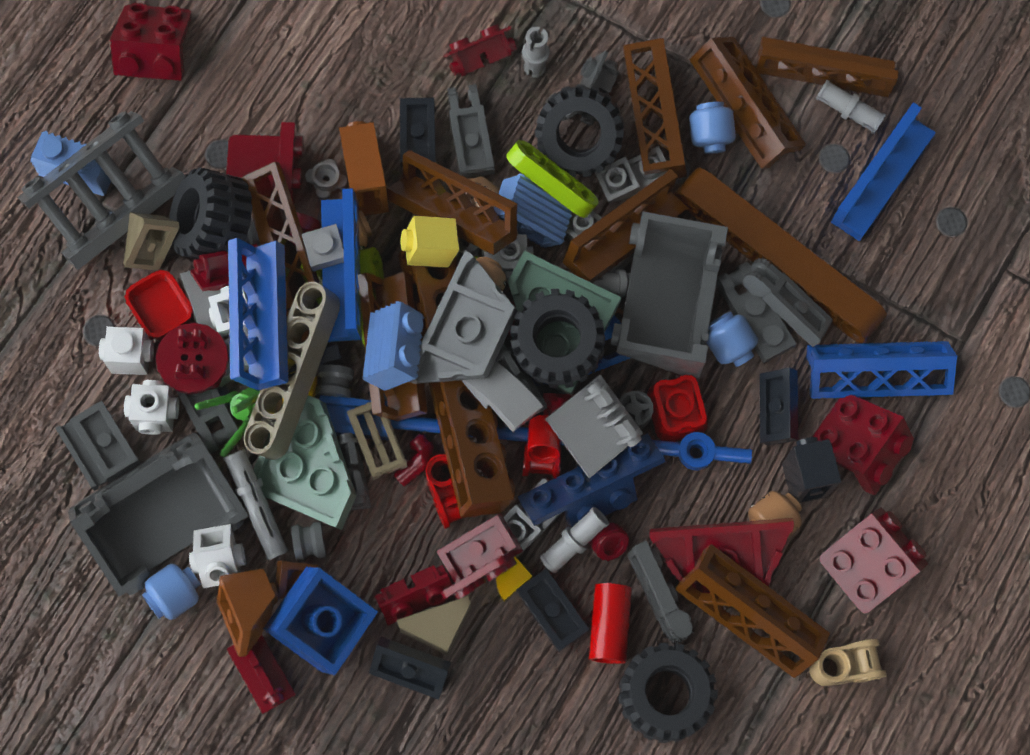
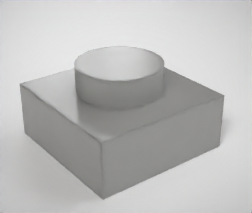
[302,224,344,271]

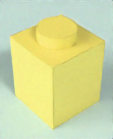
[400,216,459,268]

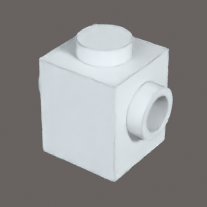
[99,327,154,375]

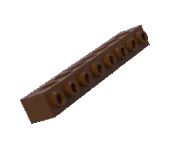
[398,250,515,518]

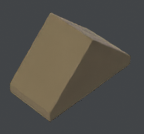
[124,212,180,271]
[397,596,471,656]

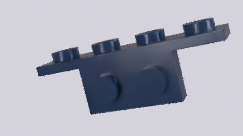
[517,433,665,528]

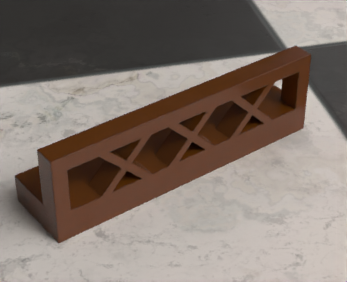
[689,36,806,169]
[755,36,899,97]
[623,38,687,179]
[387,150,518,255]
[241,162,322,311]
[563,169,688,283]
[358,272,428,421]
[675,544,830,678]

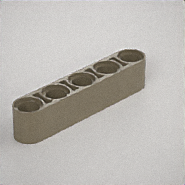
[243,282,340,460]

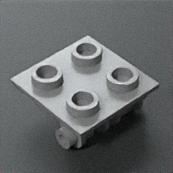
[545,375,643,478]

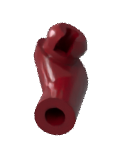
[393,434,435,487]

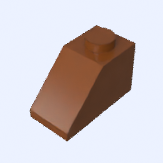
[217,568,278,657]

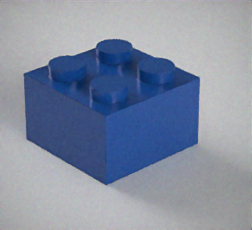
[263,567,378,675]

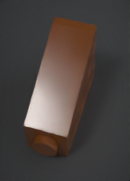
[339,121,389,216]

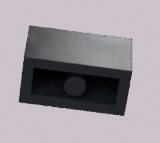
[782,437,841,503]

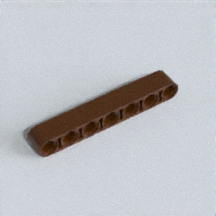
[674,168,887,344]

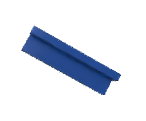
[831,102,936,241]
[321,188,362,342]
[228,238,288,391]
[806,341,957,399]

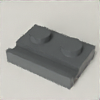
[56,400,140,491]

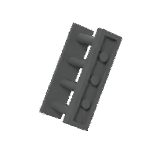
[17,111,185,270]

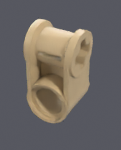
[809,639,887,686]

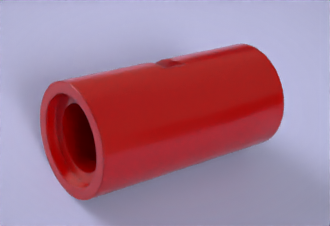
[589,583,632,664]

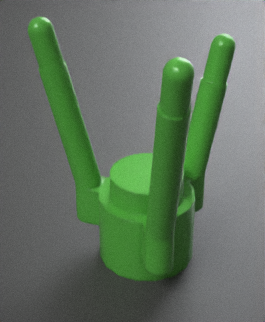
[195,387,260,457]

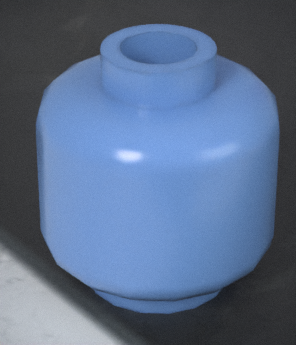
[689,102,736,154]
[707,312,758,367]
[142,564,201,620]

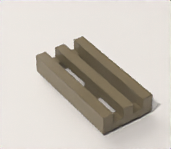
[347,402,407,480]

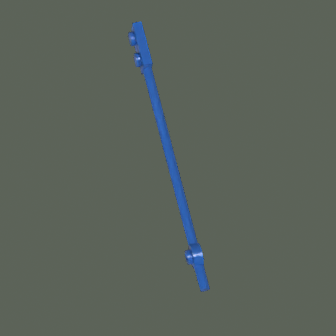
[319,395,752,471]

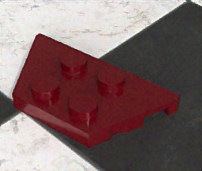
[649,518,794,602]

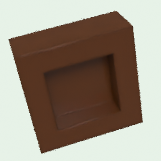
[275,561,318,599]

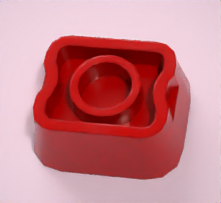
[124,270,193,341]
[647,375,708,442]

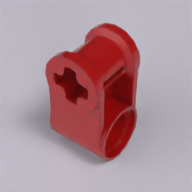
[522,415,561,479]
[425,454,477,529]

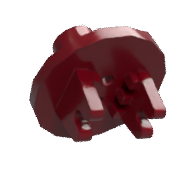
[155,323,229,394]

